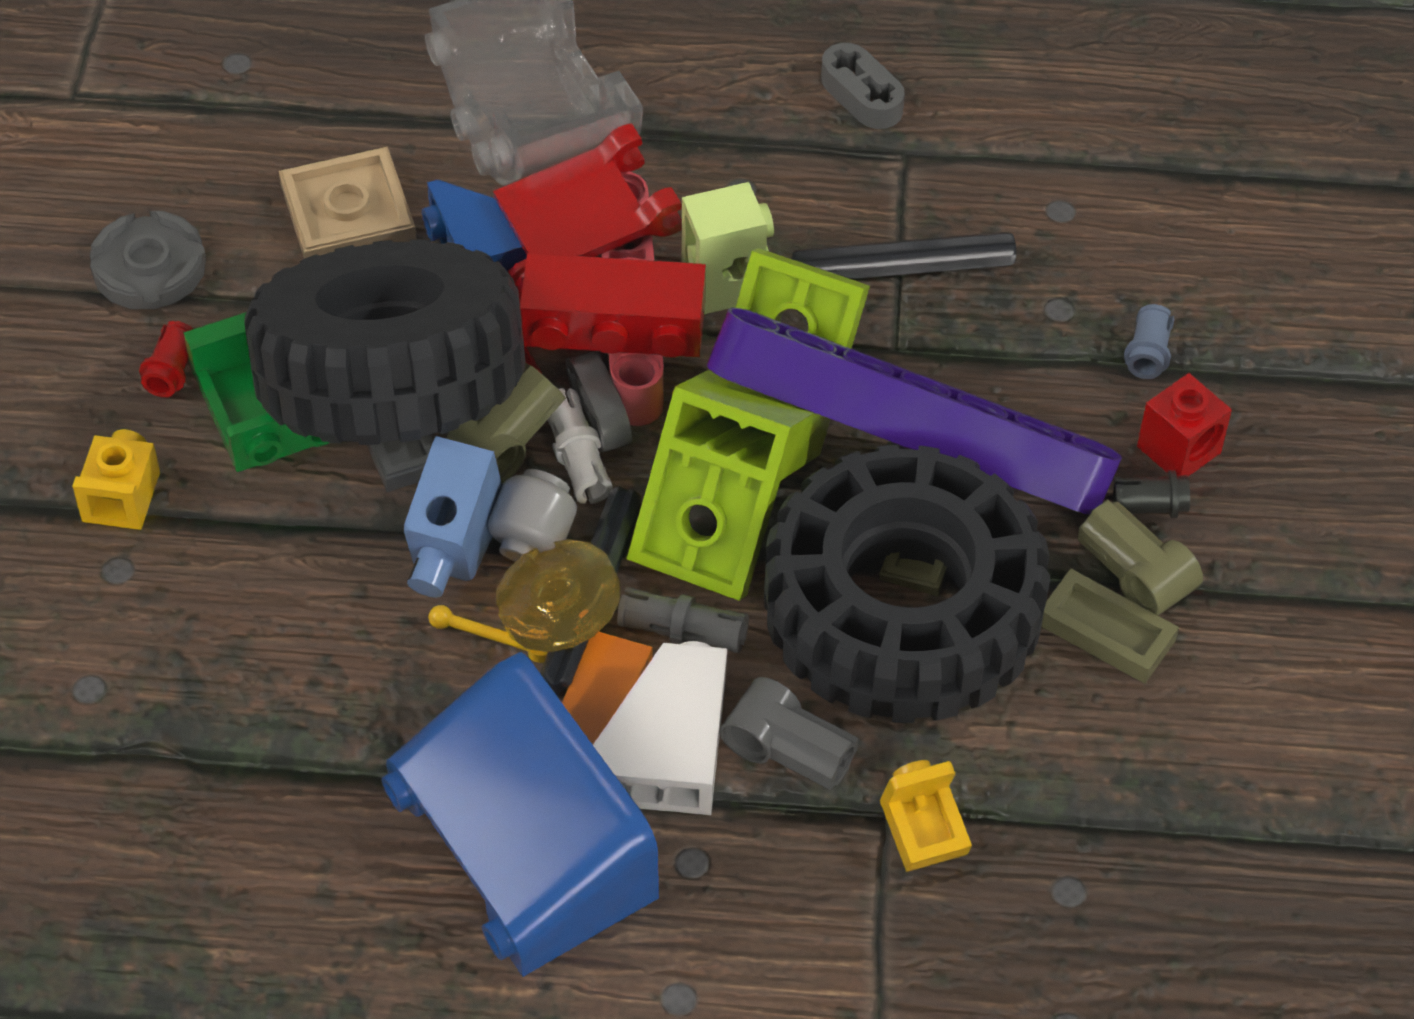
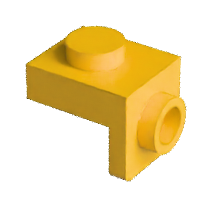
[880,760,972,872]

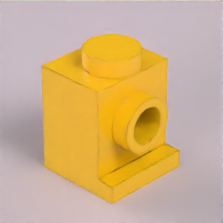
[72,429,160,530]

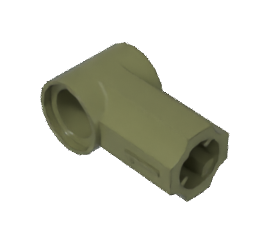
[446,363,566,484]
[1077,500,1203,616]

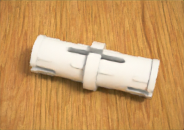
[548,388,613,504]

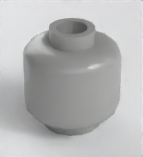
[488,469,577,565]

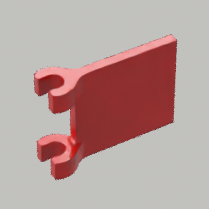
[493,123,682,257]

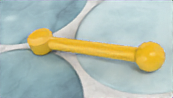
[428,605,552,663]

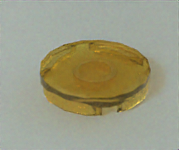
[496,539,620,652]

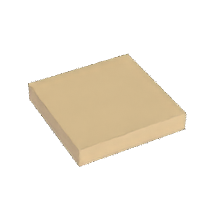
[278,147,417,259]

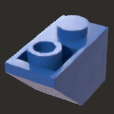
[422,180,527,272]

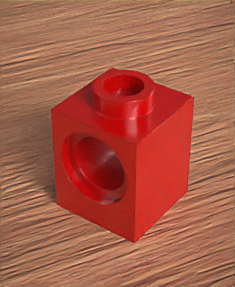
[1137,373,1232,477]

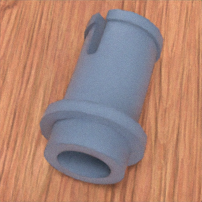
[1124,304,1174,379]

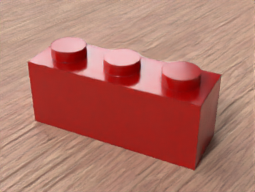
[520,253,706,357]

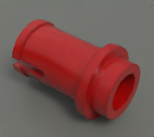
[139,321,193,397]

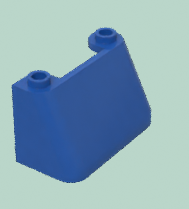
[381,652,659,977]

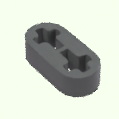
[821,43,905,129]
[565,351,632,453]

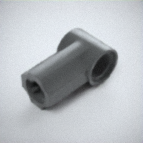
[719,677,859,790]

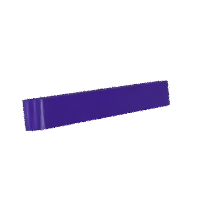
[707,308,1122,514]

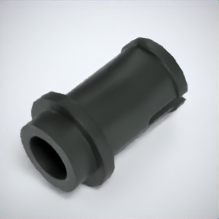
[1113,470,1190,518]

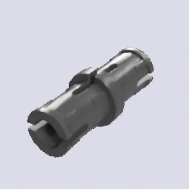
[617,587,749,654]

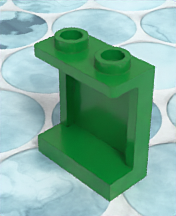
[183,312,330,472]

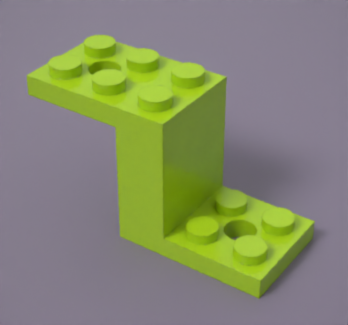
[627,248,870,601]

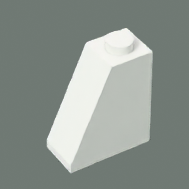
[593,641,727,815]

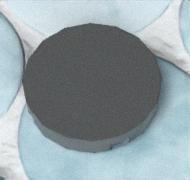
[90,211,206,309]

